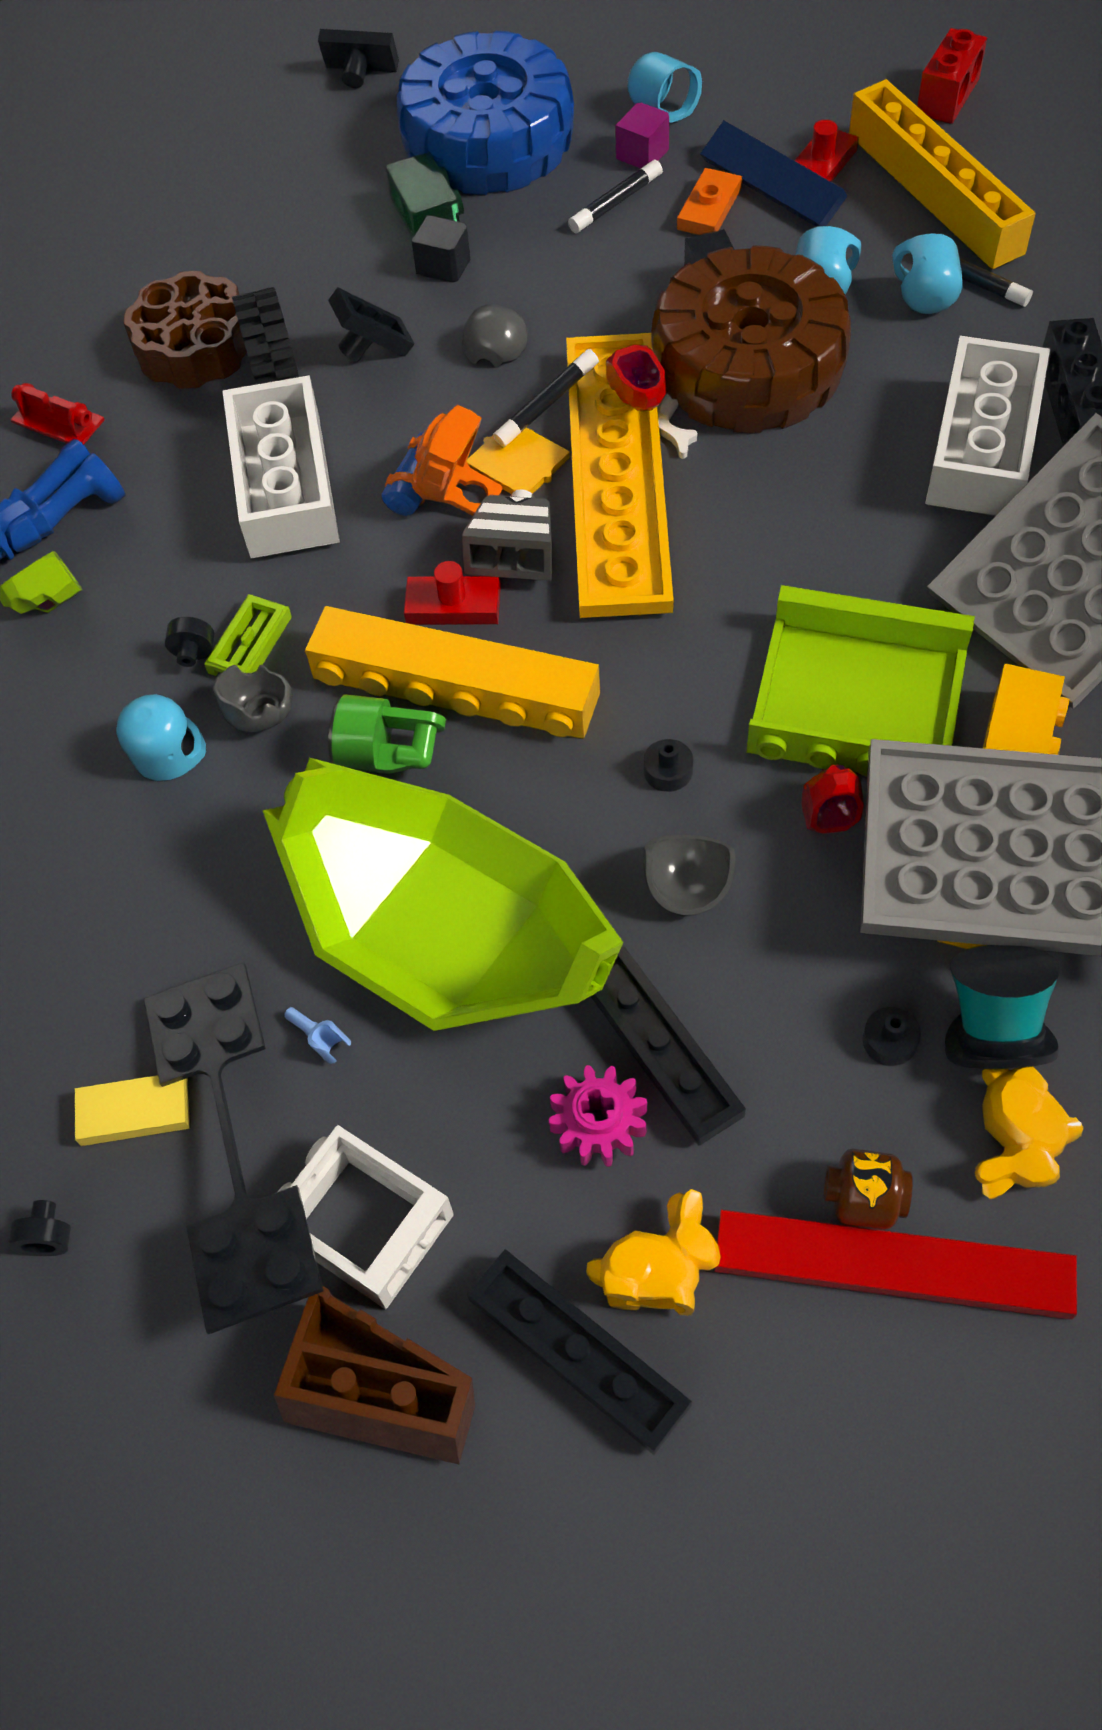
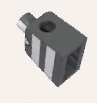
[462,489,552,581]

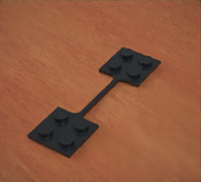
[144,962,324,1335]

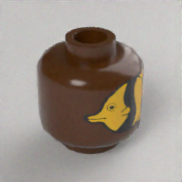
[824,1149,913,1230]

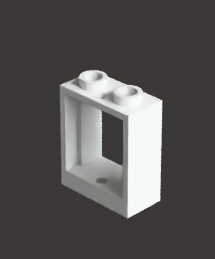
[278,1125,454,1310]

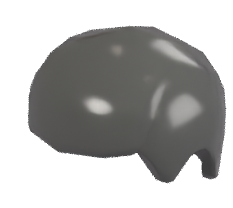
[462,304,528,367]
[213,665,293,732]

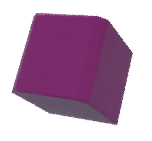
[615,102,669,169]

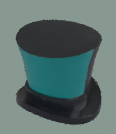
[945,945,1060,1069]

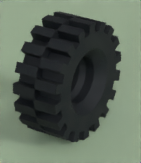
[232,287,299,385]

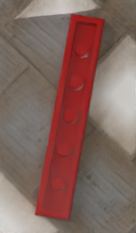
[715,1210,1077,1320]

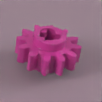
[549,1065,647,1167]

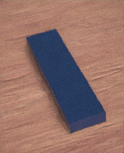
[700,120,847,227]

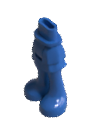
[0,439,125,560]

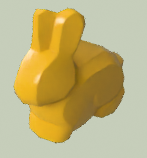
[975,1066,1083,1200]
[586,1189,721,1316]

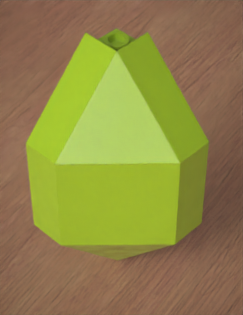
[262,757,624,1031]

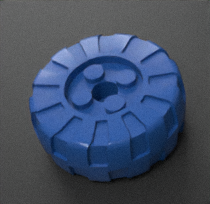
[396,30,574,195]

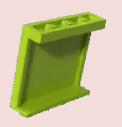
[746,585,975,777]

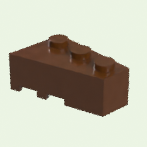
[274,1286,475,1465]

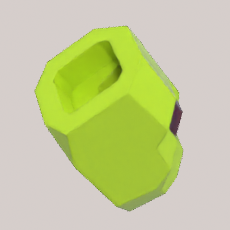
[0,551,83,614]

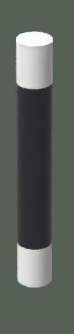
[568,160,663,233]
[959,258,1033,307]
[493,349,599,447]

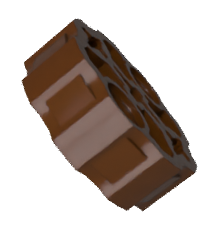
[124,271,247,389]

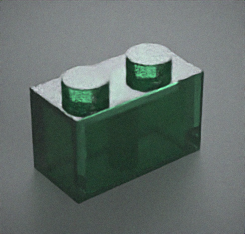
[385,152,464,239]

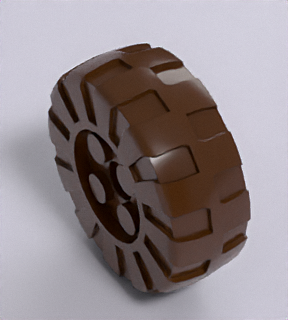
[651,245,851,433]

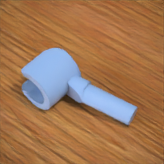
[284,1007,351,1064]

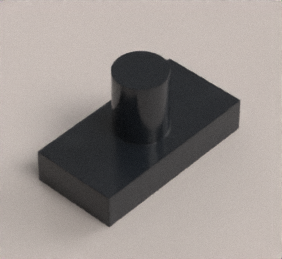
[318,29,399,88]
[328,287,415,362]

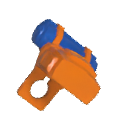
[382,404,503,516]

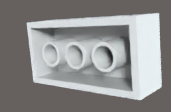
[925,336,1050,516]
[222,375,340,558]

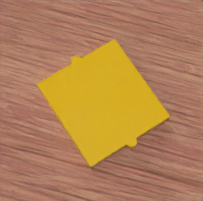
[466,428,570,494]

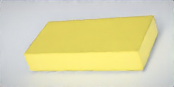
[75,1075,190,1146]

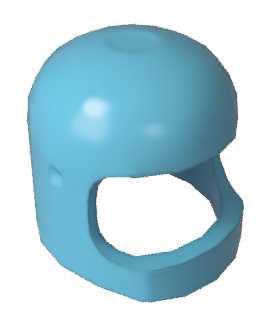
[628,52,702,123]
[795,226,861,294]
[892,233,963,314]
[116,694,206,781]

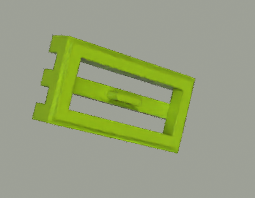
[204,594,292,676]

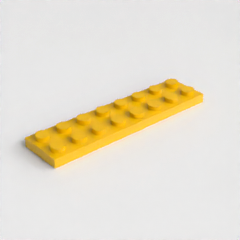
[566,333,674,618]

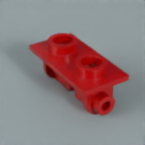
[10,383,105,445]

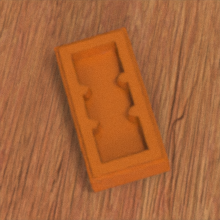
[677,168,742,235]

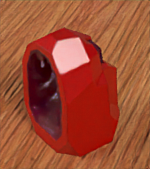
[606,344,666,412]
[801,764,864,834]

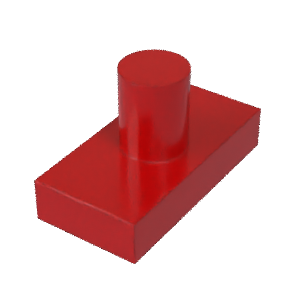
[794,120,859,182]
[404,561,500,625]

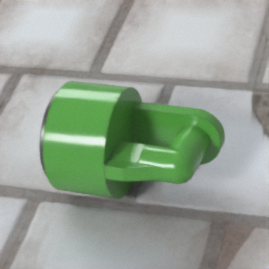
[328,694,446,774]

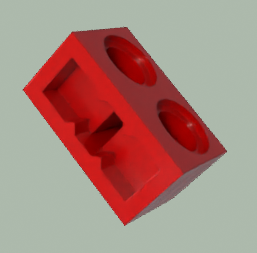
[917,28,987,124]

